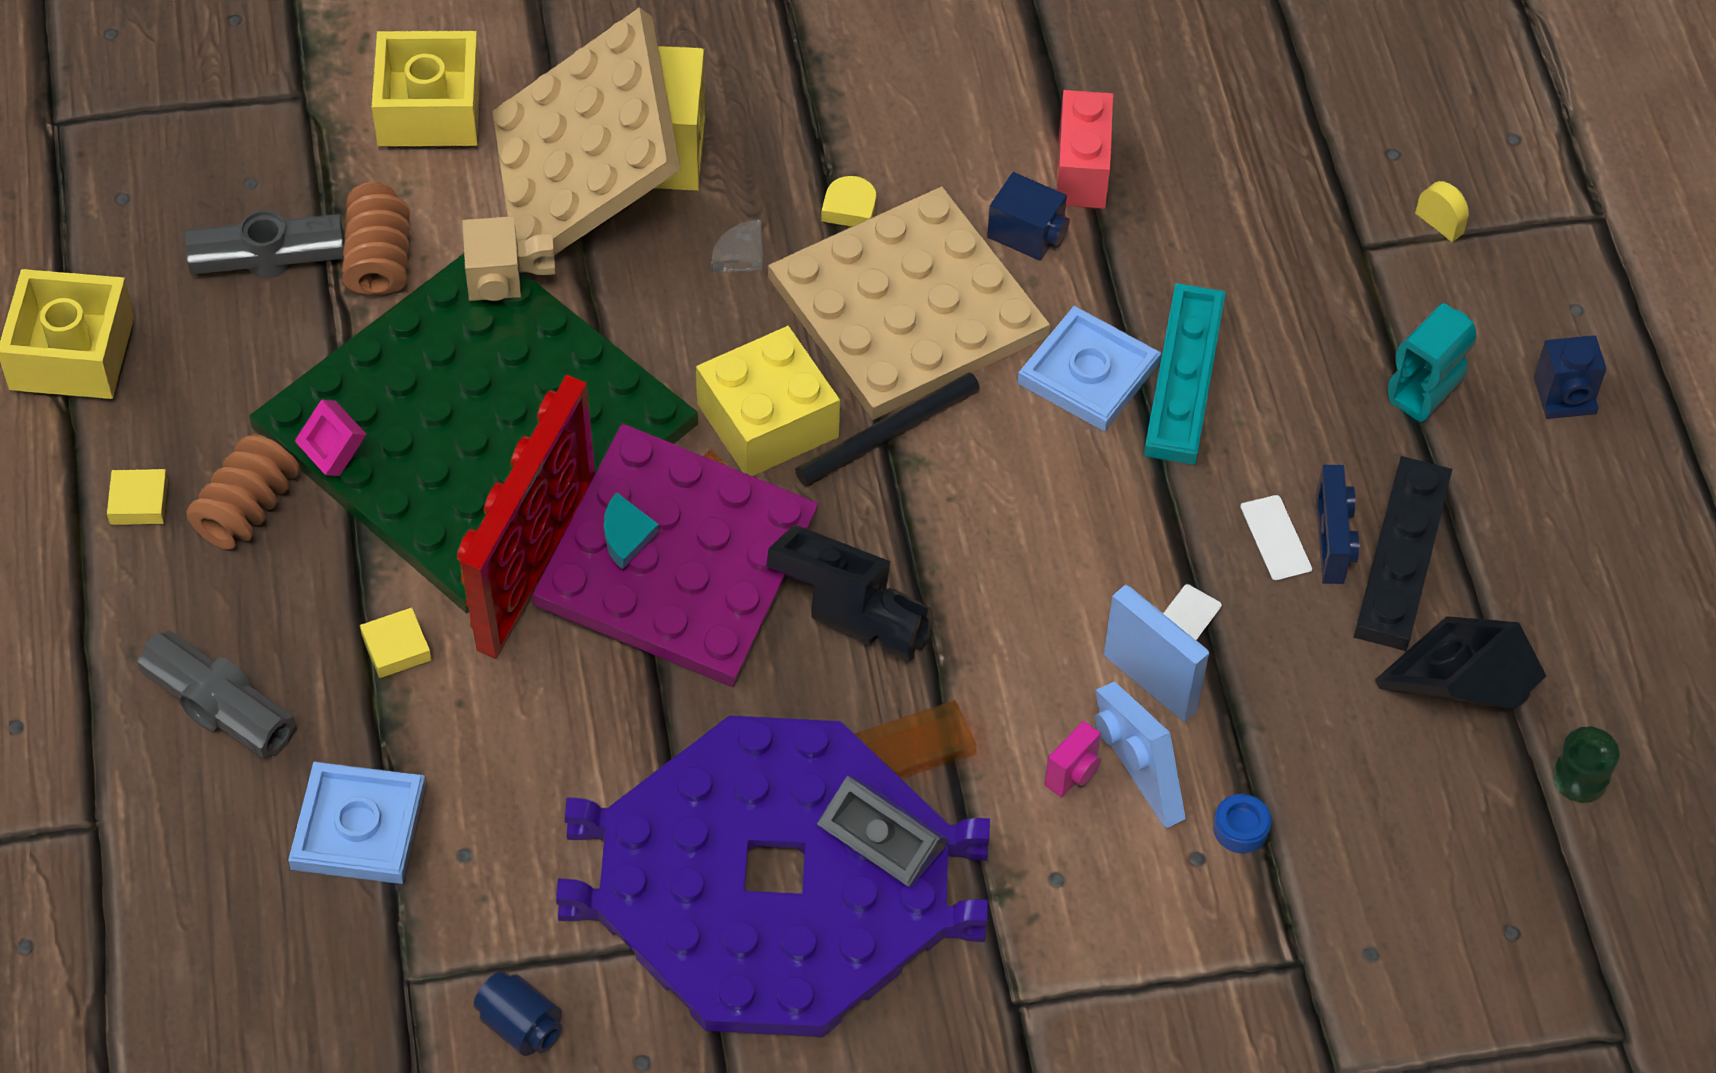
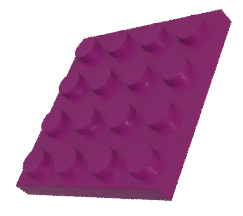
[532,423,819,688]

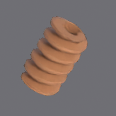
[341,182,411,295]
[186,434,301,550]

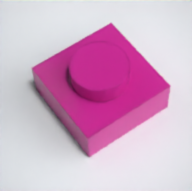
[295,399,367,476]
[1044,720,1101,798]

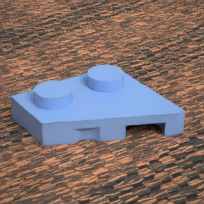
[1095,681,1186,828]

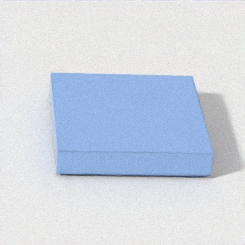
[1017,306,1161,432]
[1104,584,1209,723]
[288,762,426,884]

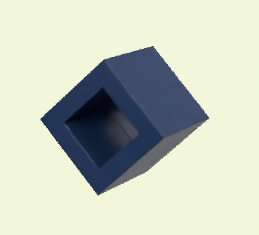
[987,172,1070,261]

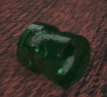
[1553,726,1620,803]

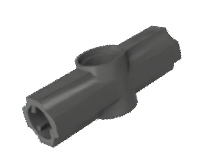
[185,210,344,278]
[137,630,296,759]

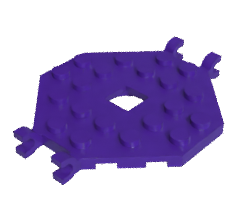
[556,716,990,1037]

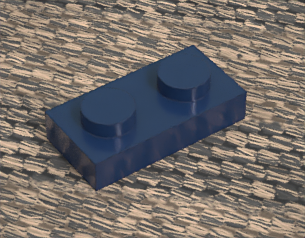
[1316,465,1359,584]

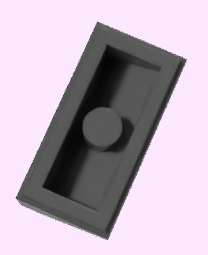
[817,776,949,887]

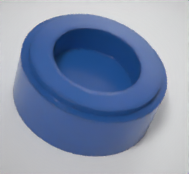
[1213,794,1272,853]

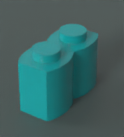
[1388,302,1476,423]

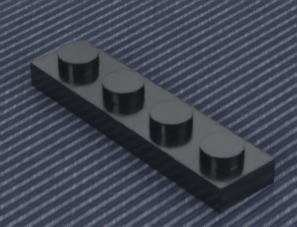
[1353,456,1453,651]

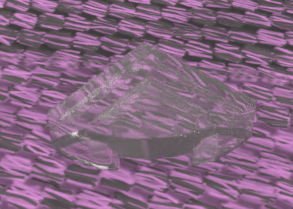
[712,220,763,272]

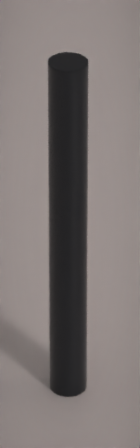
[795,372,979,486]

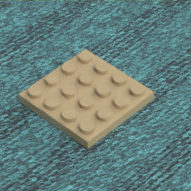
[492,8,680,273]
[768,186,1050,420]

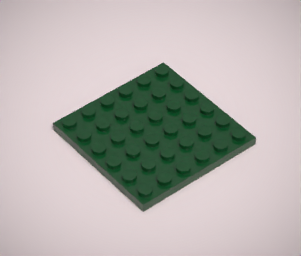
[249,253,698,614]

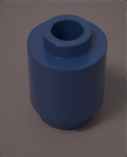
[473,971,562,1056]

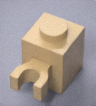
[462,216,556,301]

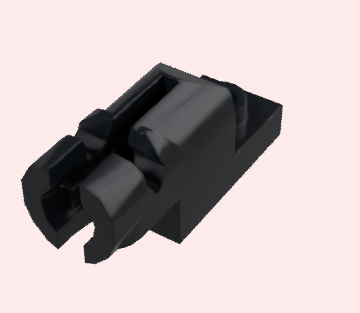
[766,524,934,661]

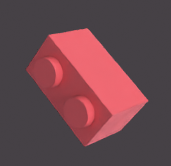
[1056,90,1113,209]

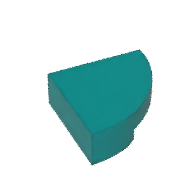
[603,492,659,569]

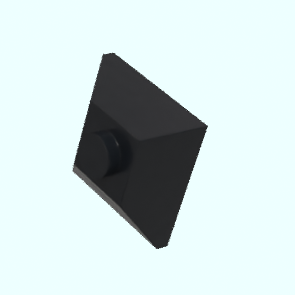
[1375,616,1547,709]

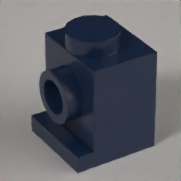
[1534,335,1607,419]

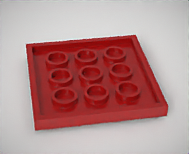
[457,374,595,659]

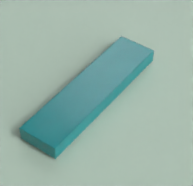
[1144,283,1226,465]

